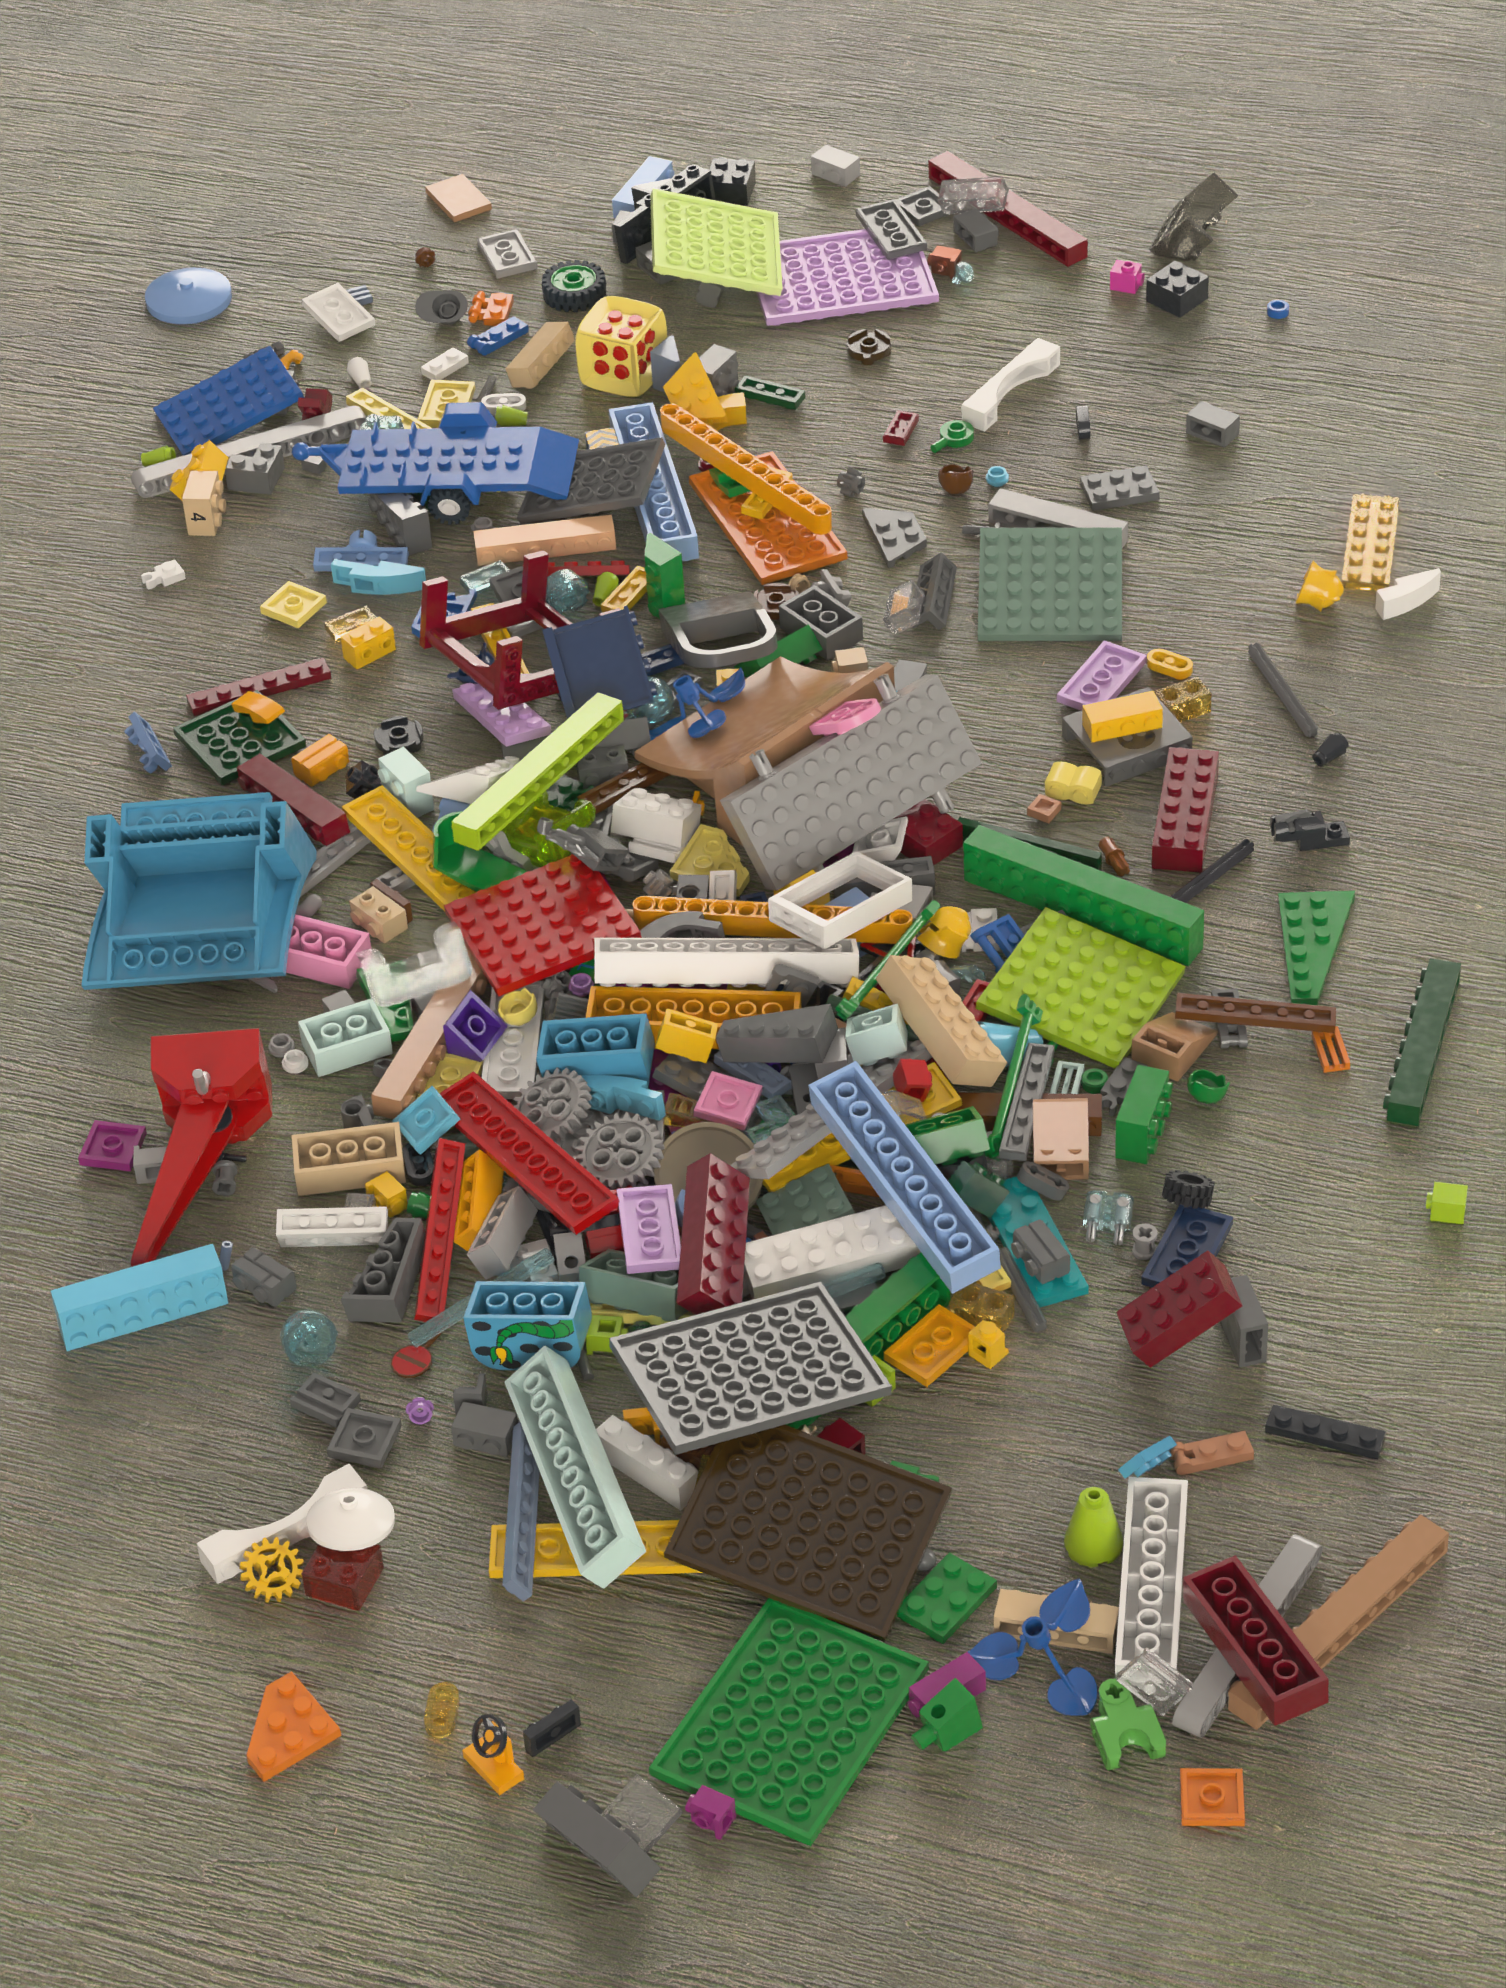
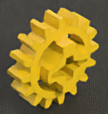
[239,1537,304,1603]

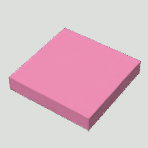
[693,1071,762,1131]

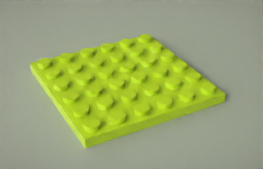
[976,907,1186,1069]

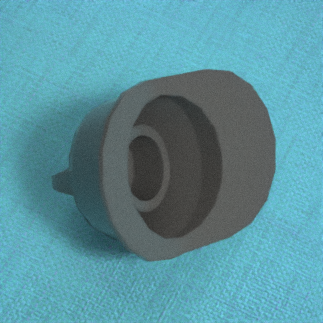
[415,290,468,325]

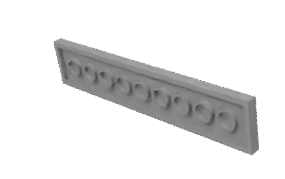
[730,1040,932,1179]

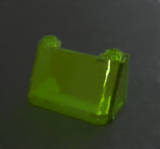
[501,791,595,867]

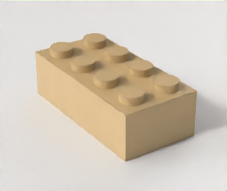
[291,1122,406,1196]

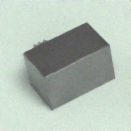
[301,456,326,474]

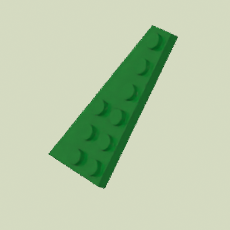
[1278,890,1356,1005]

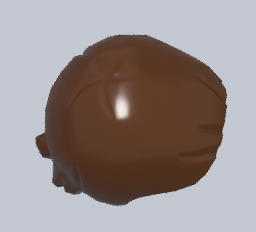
[938,464,973,495]

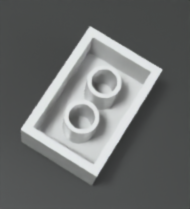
[611,788,701,848]

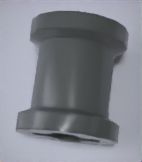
[212,1160,237,1196]

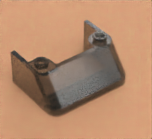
[1149,172,1238,262]

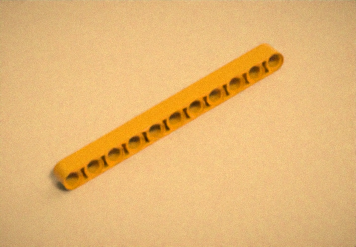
[660,404,832,535]
[633,896,913,944]

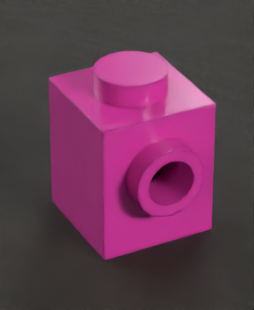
[1110,260,1145,294]

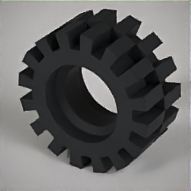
[1162,1170,1215,1209]

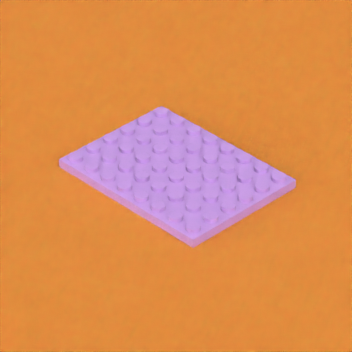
[757,229,939,326]

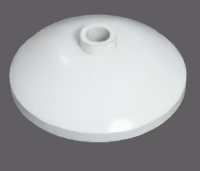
[306,1488,395,1551]

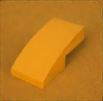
[231,691,285,724]

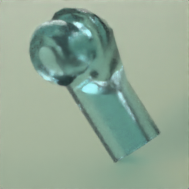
[950,965,986,984]

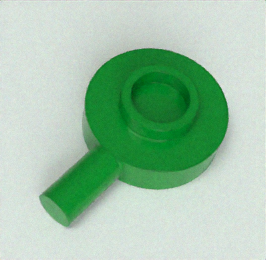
[930,420,974,453]

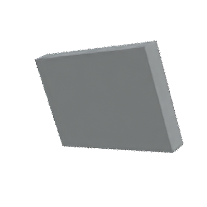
[477,229,538,279]

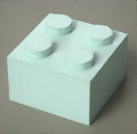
[378,747,434,818]
[845,1003,908,1066]

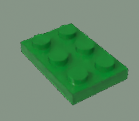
[896,1552,997,1644]

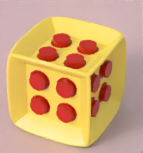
[576,296,667,397]

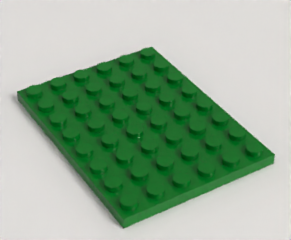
[649,1598,929,1847]

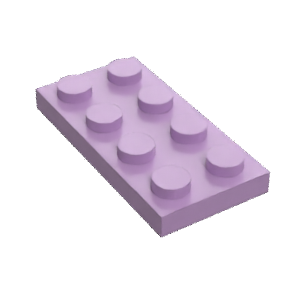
[1057,640,1147,711]
[617,1184,681,1274]

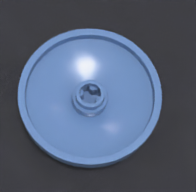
[145,268,232,324]

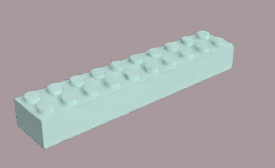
[505,1346,646,1589]

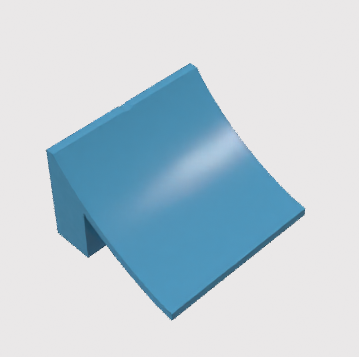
[81,792,317,990]

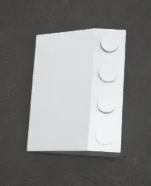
[416,756,519,804]

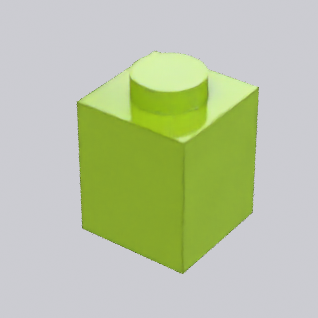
[1426,1182,1468,1224]

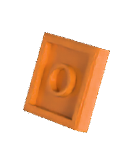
[1180,1768,1245,1826]

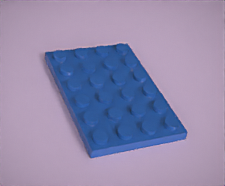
[153,346,304,456]

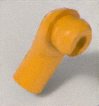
[280,350,303,370]

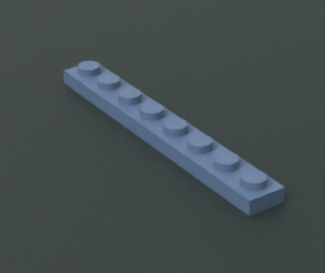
[502,1422,540,1602]

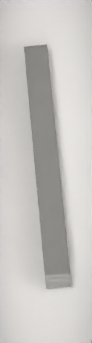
[131,406,370,498]

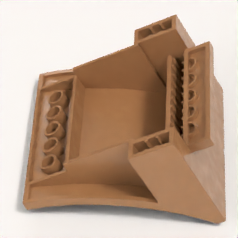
[634,656,895,847]

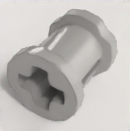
[1132,1223,1158,1260]

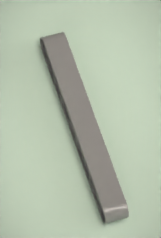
[1172,1534,1323,1738]

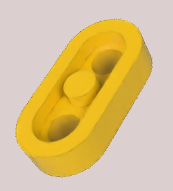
[1147,649,1193,680]

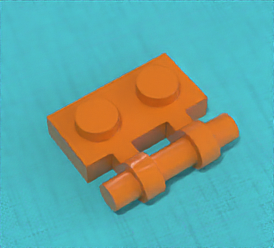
[468,291,514,326]

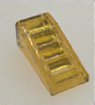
[664,1093,712,1127]

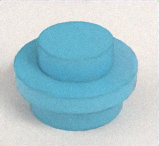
[986,466,1009,487]

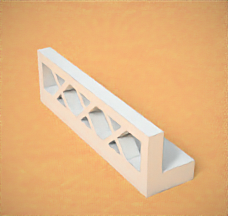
[276,1207,388,1247]

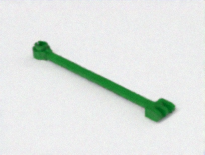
[835,900,940,1021]
[984,994,1043,1159]

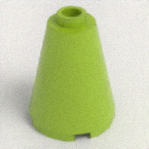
[1064,1487,1123,1567]

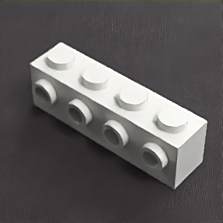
[596,1415,699,1511]

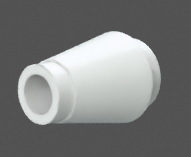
[347,357,371,389]

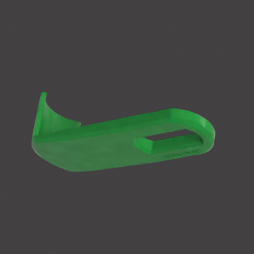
[432,811,527,892]

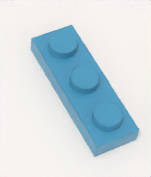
[1118,1436,1177,1479]

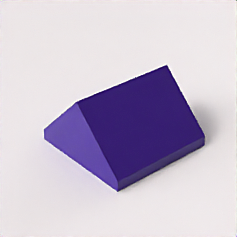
[443,990,508,1062]

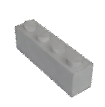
[467,1186,538,1280]

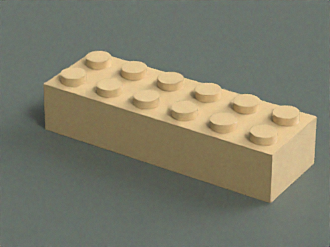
[876,955,1007,1087]

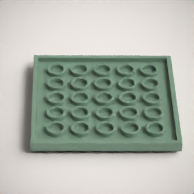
[978,527,1122,641]

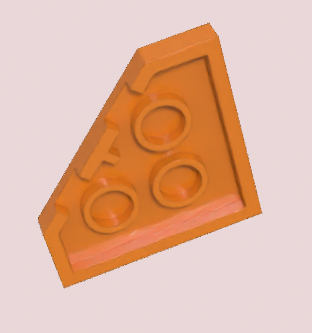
[246,1671,341,1782]

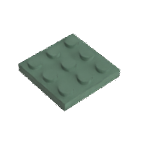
[756,1163,855,1235]

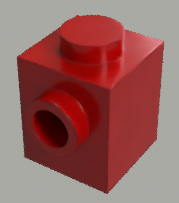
[893,1059,932,1102]

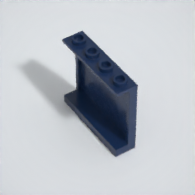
[542,606,658,719]

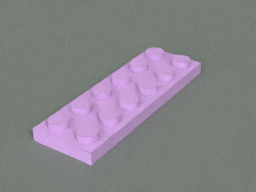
[452,683,551,747]

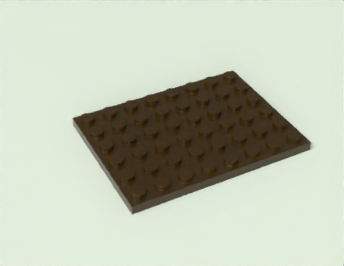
[664,1425,952,1643]

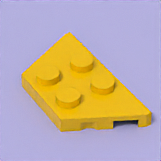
[663,352,728,423]

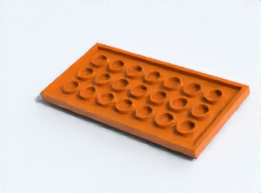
[689,451,848,585]

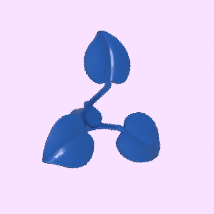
[649,668,745,741]
[968,1579,1098,1716]

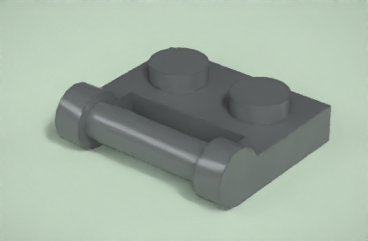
[764,964,819,1008]

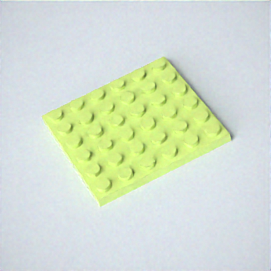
[651,189,783,296]

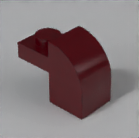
[297,388,333,420]

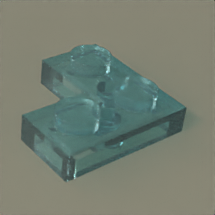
[460,560,510,594]
[745,1094,795,1144]

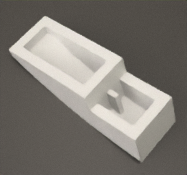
[1375,568,1441,620]

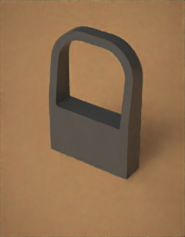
[658,591,778,668]

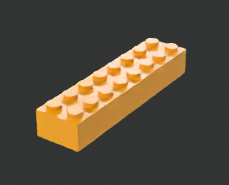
[586,986,802,1049]

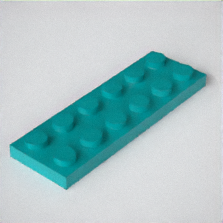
[987,1177,1089,1308]

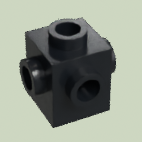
[345,760,381,799]

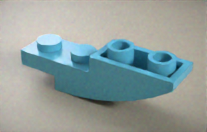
[331,559,426,595]
[582,1075,666,1121]

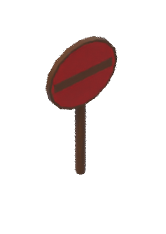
[391,1312,458,1378]

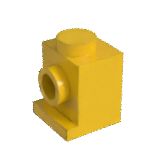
[365,1171,408,1218]
[968,1320,1009,1369]

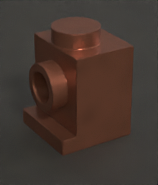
[927,245,962,280]

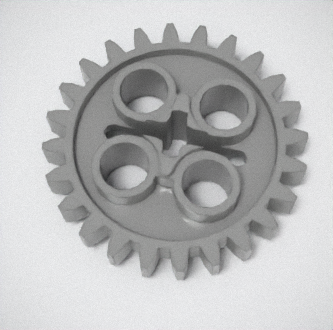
[514,1068,592,1143]
[575,1112,665,1190]

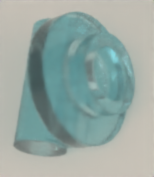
[952,261,974,285]

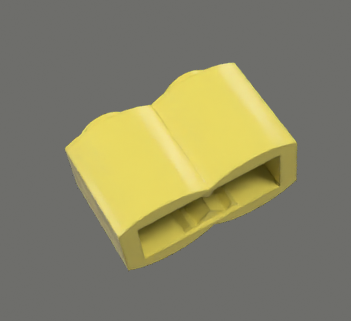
[1045,762,1102,805]

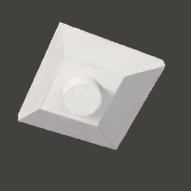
[852,817,908,862]

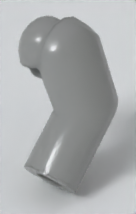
[295,894,322,917]

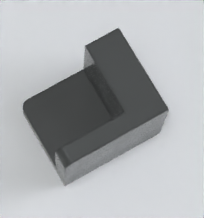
[453,1374,488,1415]

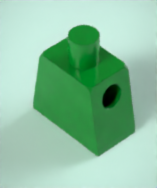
[911,1678,983,1751]

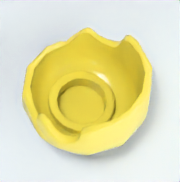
[498,988,537,1026]

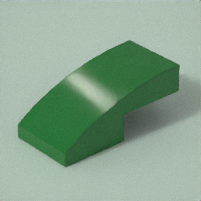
[709,468,750,498]

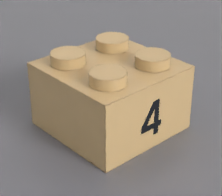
[182,471,226,536]

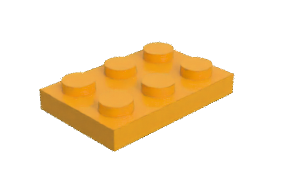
[884,1304,975,1387]

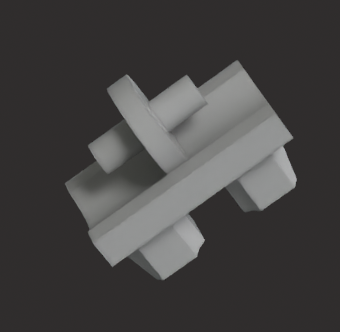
[811,569,851,607]

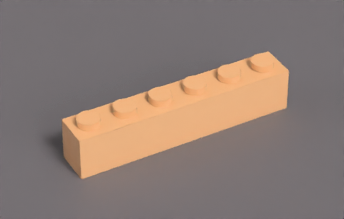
[473,514,616,566]

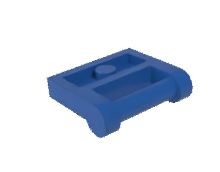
[970,914,1025,973]

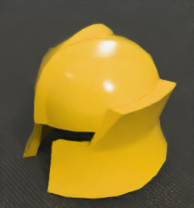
[1295,560,1343,612]
[917,906,971,958]

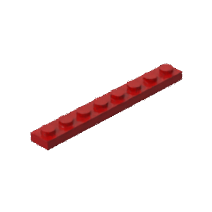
[414,1138,465,1325]

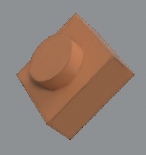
[1027,794,1061,824]

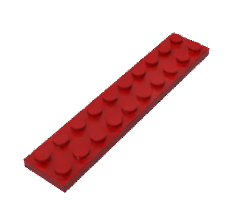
[439,1071,620,1235]

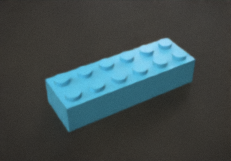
[51,1243,229,1351]

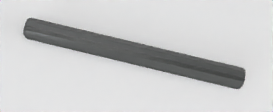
[1248,643,1318,738]

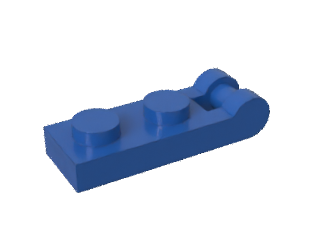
[467,316,529,356]

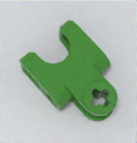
[1090,1678,1166,1771]

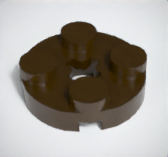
[847,329,891,365]

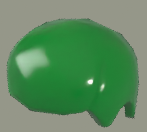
[1187,1069,1230,1104]

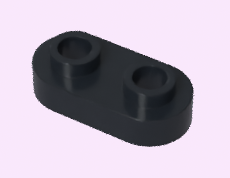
[403,1143,434,1186]

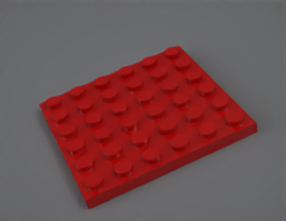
[443,854,642,997]

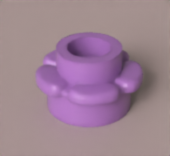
[568,973,594,997]
[406,1397,434,1424]

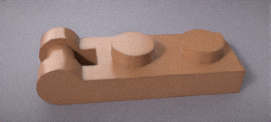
[1169,1431,1254,1475]

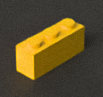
[1082,691,1163,743]

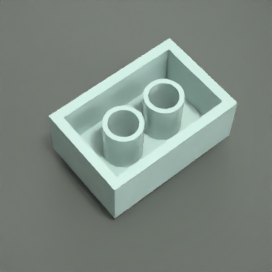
[298,998,393,1077]

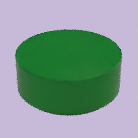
[1081,1068,1108,1094]

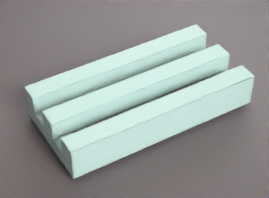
[1050,1061,1085,1094]

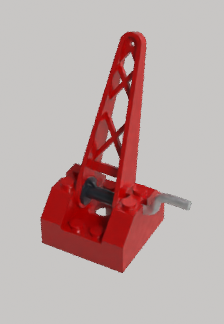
[131,1028,273,1267]

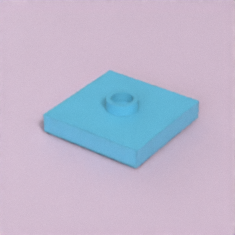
[392,1086,460,1155]

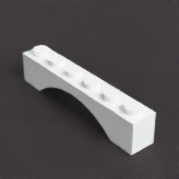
[961,338,1060,432]
[197,1464,367,1584]

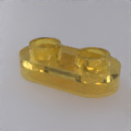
[424,1682,460,1738]

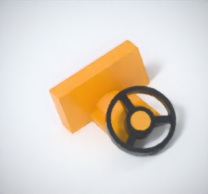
[462,1714,524,1795]

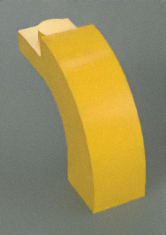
[705,393,747,431]

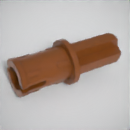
[1098,837,1130,877]

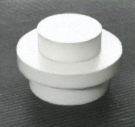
[282,1049,309,1074]

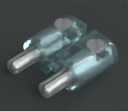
[1082,1190,1134,1245]

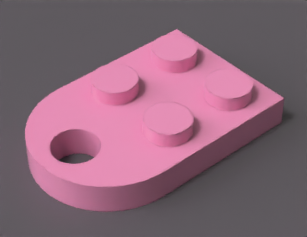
[809,698,881,736]

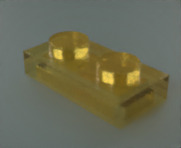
[324,606,376,642]

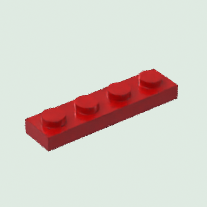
[547,561,631,577]

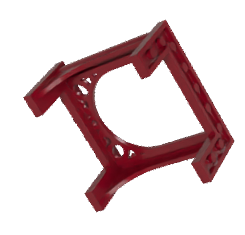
[419,550,620,710]

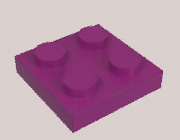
[78,1120,147,1171]

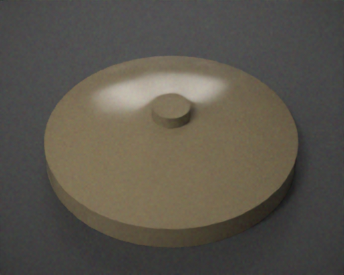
[654,1122,763,1210]

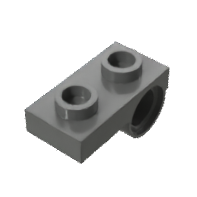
[341,1095,379,1129]

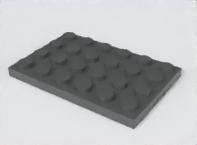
[517,437,666,524]

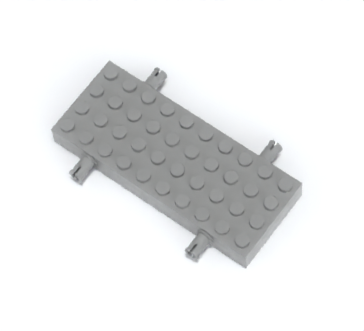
[720,674,982,890]

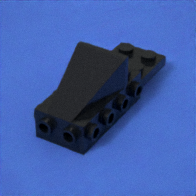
[614,165,716,264]

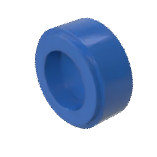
[1267,300,1289,319]

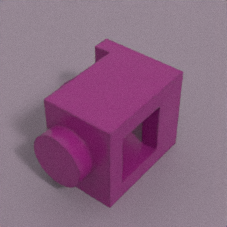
[685,1785,736,1840]

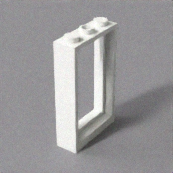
[768,851,912,949]

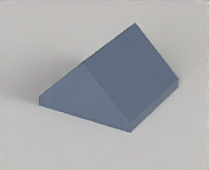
[650,335,680,393]

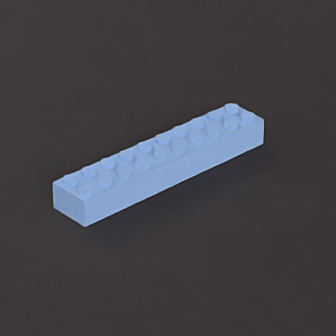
[608,402,699,561]
[809,1061,1001,1294]

